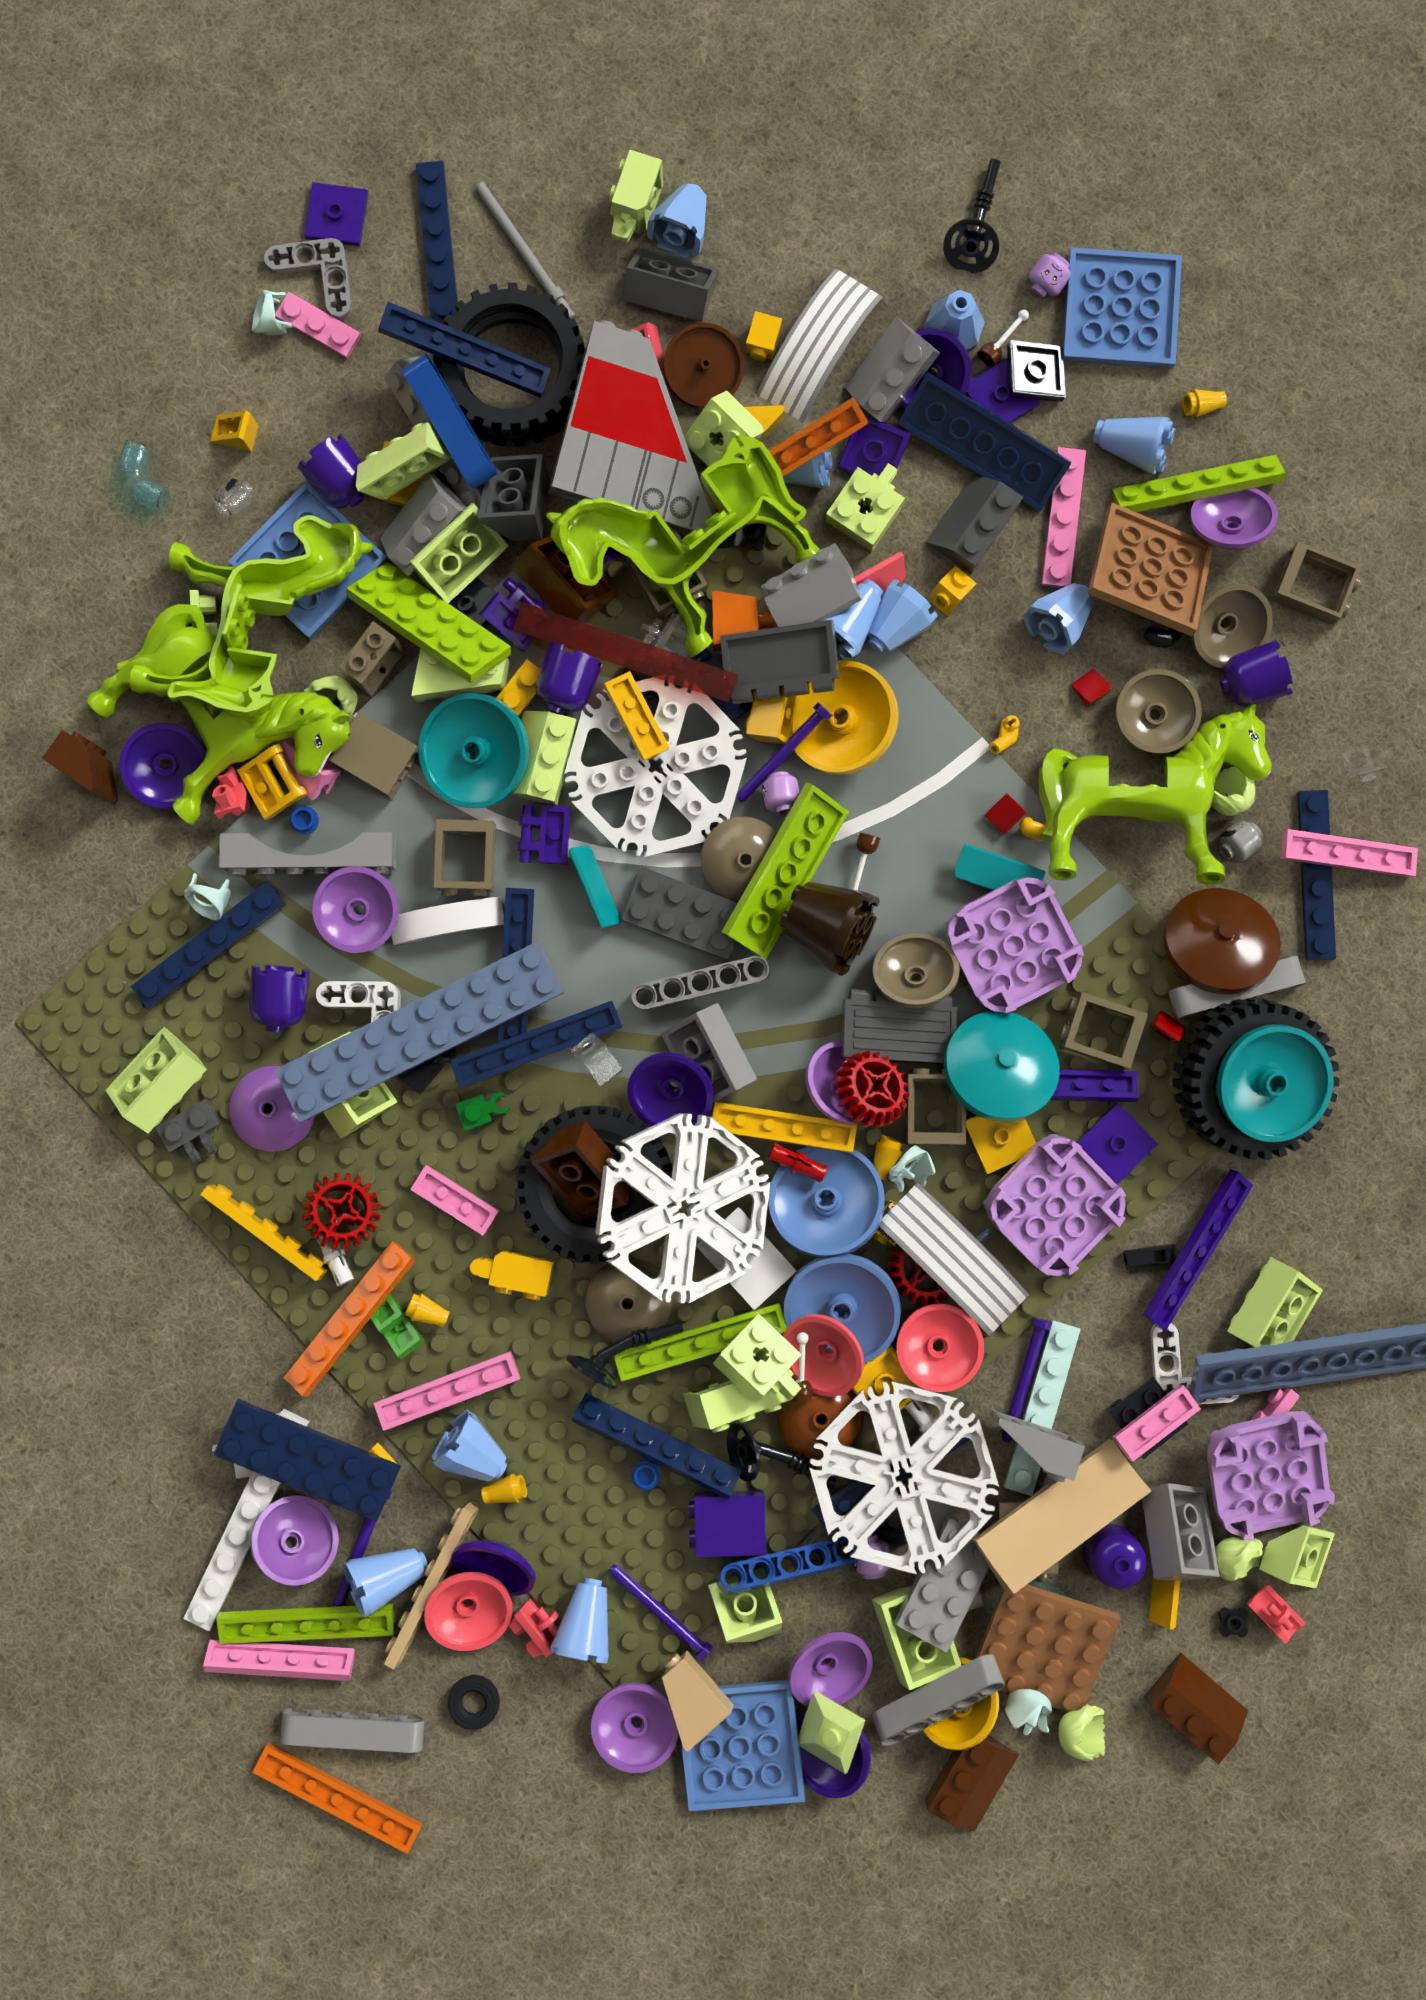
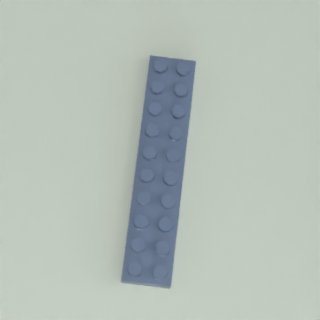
[274,941,564,1123]
[1189,1323,1426,1401]

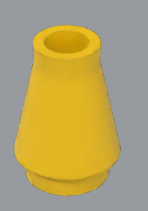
[1182,389,1227,418]
[873,1135,904,1180]
[404,1293,450,1327]
[481,1473,527,1505]

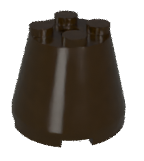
[779,882,880,976]

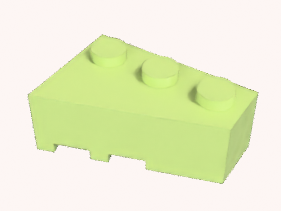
[411,649,510,703]
[683,1381,789,1433]

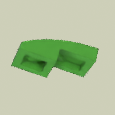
[371,1294,425,1360]

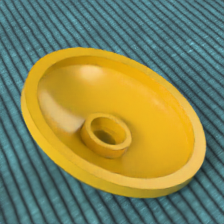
[919,1657,999,1750]

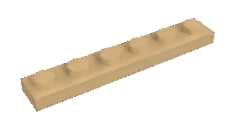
[384,1503,480,1670]

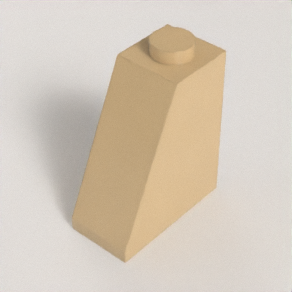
[662,1651,734,1752]

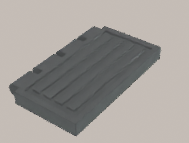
[720,620,840,704]
[841,989,957,1064]

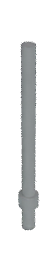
[475,182,576,319]

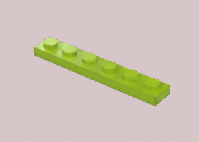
[1112,455,1285,512]
[614,1303,787,1382]
[216,1604,396,1644]

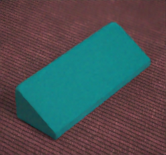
[953,843,1046,890]
[568,845,621,931]

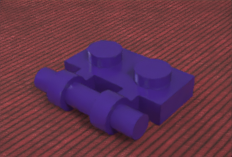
[479,577,552,652]
[517,805,571,865]

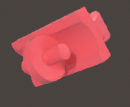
[212,765,251,819]
[1246,1583,1306,1644]
[509,1598,559,1658]

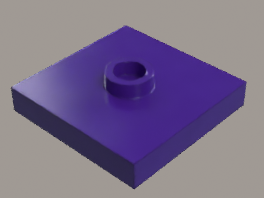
[304,182,369,246]
[966,358,1040,423]
[837,415,911,483]
[1076,1103,1158,1184]

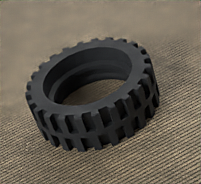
[433,282,585,447]

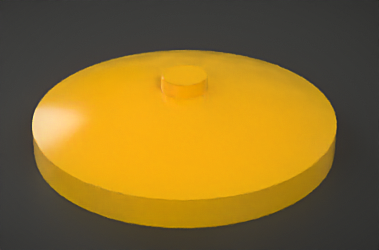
[790,661,898,775]

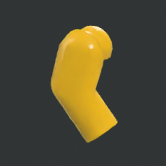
[989,715,1020,755]
[1019,817,1046,841]

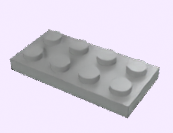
[894,1516,989,1653]

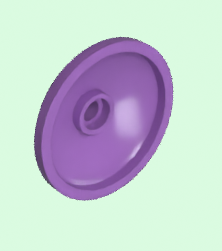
[1190,488,1278,549]
[312,866,399,953]
[805,1041,874,1125]
[229,1066,316,1152]
[251,1495,339,1586]
[788,1632,873,1707]
[591,1682,679,1773]

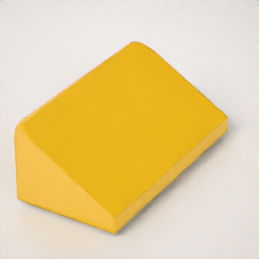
[1149,1574,1180,1629]

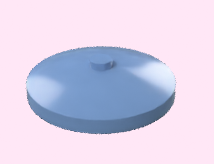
[768,1146,885,1258]
[784,1254,901,1363]

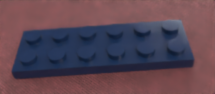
[897,372,1072,512]
[213,1399,401,1522]

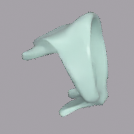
[251,290,292,336]
[183,873,231,921]
[888,1144,935,1192]
[1004,1689,1052,1735]

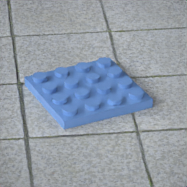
[1063,247,1182,368]
[228,481,389,640]
[681,1680,806,1811]

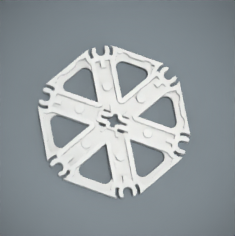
[564,674,747,857]
[596,1113,770,1303]
[809,1381,999,1574]

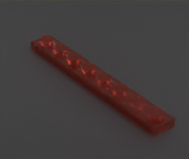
[513,602,739,702]

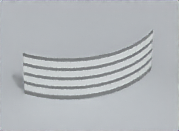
[756,269,883,423]
[879,1183,1029,1336]

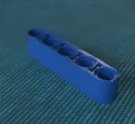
[402,354,498,489]
[716,1537,857,1595]

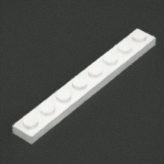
[183,1409,310,1631]

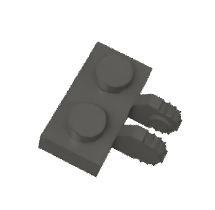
[155,1099,222,1164]

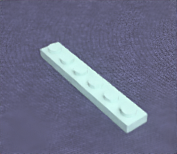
[1003,1320,1080,1496]

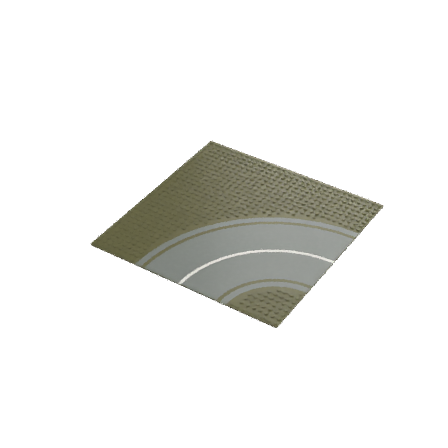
[16,420,1243,1687]

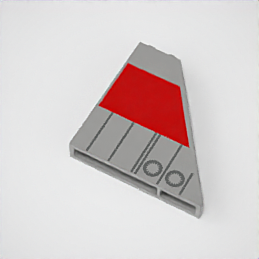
[548,320,712,536]

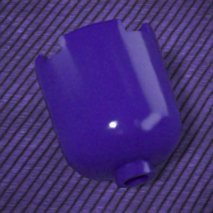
[297,434,365,508]
[1219,640,1293,707]
[535,642,603,715]
[249,965,310,1032]
[1082,1524,1147,1590]

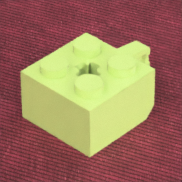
[609,150,663,243]
[684,391,764,467]
[825,463,905,552]
[713,1314,801,1403]

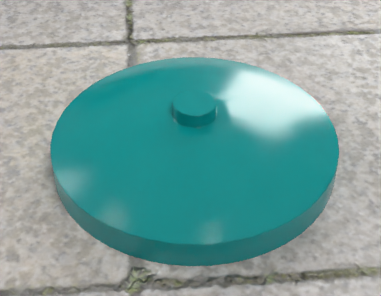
[418,693,529,809]
[944,1011,1060,1122]
[1217,1024,1334,1142]

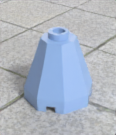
[647,183,707,259]
[924,290,985,350]
[868,579,938,653]
[1023,583,1094,655]
[432,1409,507,1482]

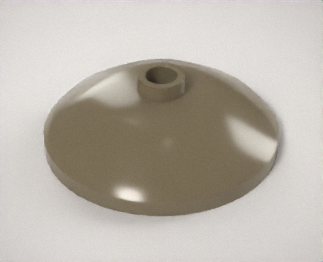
[1191,583,1273,668]
[1115,669,1202,754]
[700,817,777,902]
[873,933,960,1008]
[585,1258,672,1343]

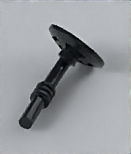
[943,158,1001,274]
[566,1321,683,1390]
[727,1423,837,1490]

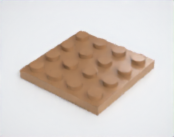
[1088,503,1213,636]
[975,1585,1120,1712]

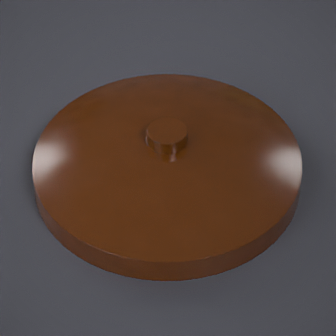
[1163,888,1281,994]

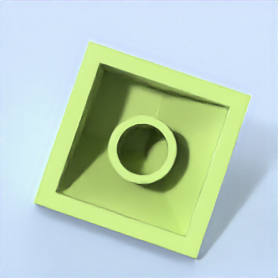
[1259,1525,1335,1588]
[708,1567,783,1643]
[798,1691,865,1774]

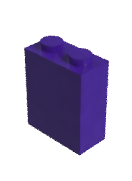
[689,1490,766,1557]

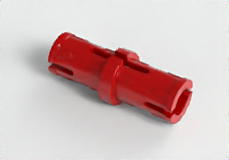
[767,1143,828,1183]

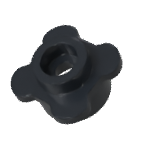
[1219,1607,1248,1638]

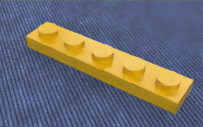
[712,1102,857,1153]
[200,1184,328,1281]

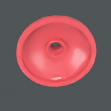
[896,1303,984,1392]
[783,1314,864,1397]
[424,1572,513,1651]

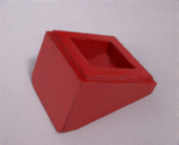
[1071,669,1113,708]
[984,793,1027,835]
[1149,1010,1184,1043]

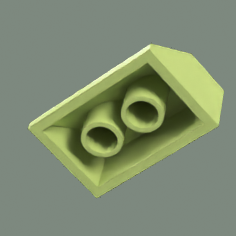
[356,422,453,500]
[410,503,508,603]
[511,711,578,806]
[106,1027,207,1133]
[307,1032,397,1138]
[1227,1257,1323,1348]
[872,1586,962,1691]

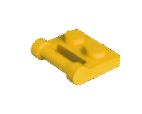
[237,744,307,820]

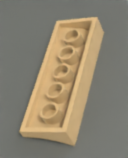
[973,1439,1151,1594]

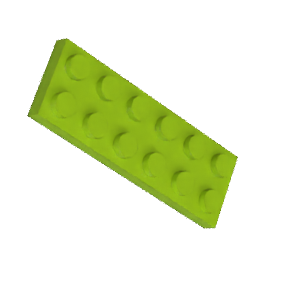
[346,562,511,683]
[722,782,849,960]

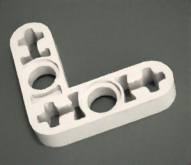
[316,981,401,1022]
[1150,1323,1239,1404]

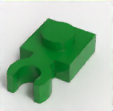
[455,1092,510,1131]

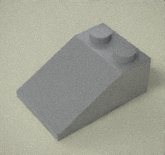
[990,1409,1085,1482]

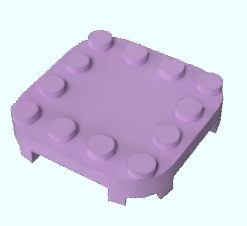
[946,877,1084,1013]
[984,1134,1126,1276]
[1207,1411,1335,1540]

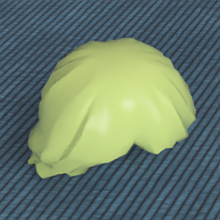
[304,675,358,719]
[1211,766,1255,816]
[1215,1537,1263,1581]
[1058,1704,1105,1762]

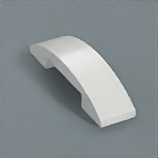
[392,897,504,945]

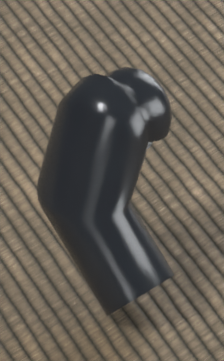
[1144,626,1184,648]

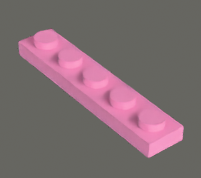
[1041,447,1086,588]
[1280,829,1418,877]
[373,1351,521,1431]
[203,1639,355,1681]

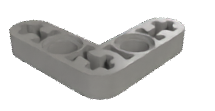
[264,238,353,321]

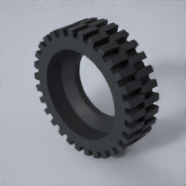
[1173,998,1340,1160]
[515,1105,673,1264]

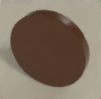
[663,323,744,408]

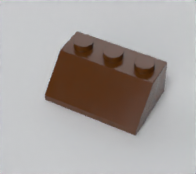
[514,536,618,630]
[42,730,118,804]
[530,1121,633,1219]
[1144,1652,1248,1765]
[924,1735,1019,1831]

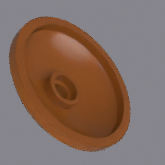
[777,1389,864,1460]

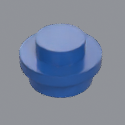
[290,806,319,835]
[631,1460,660,1490]

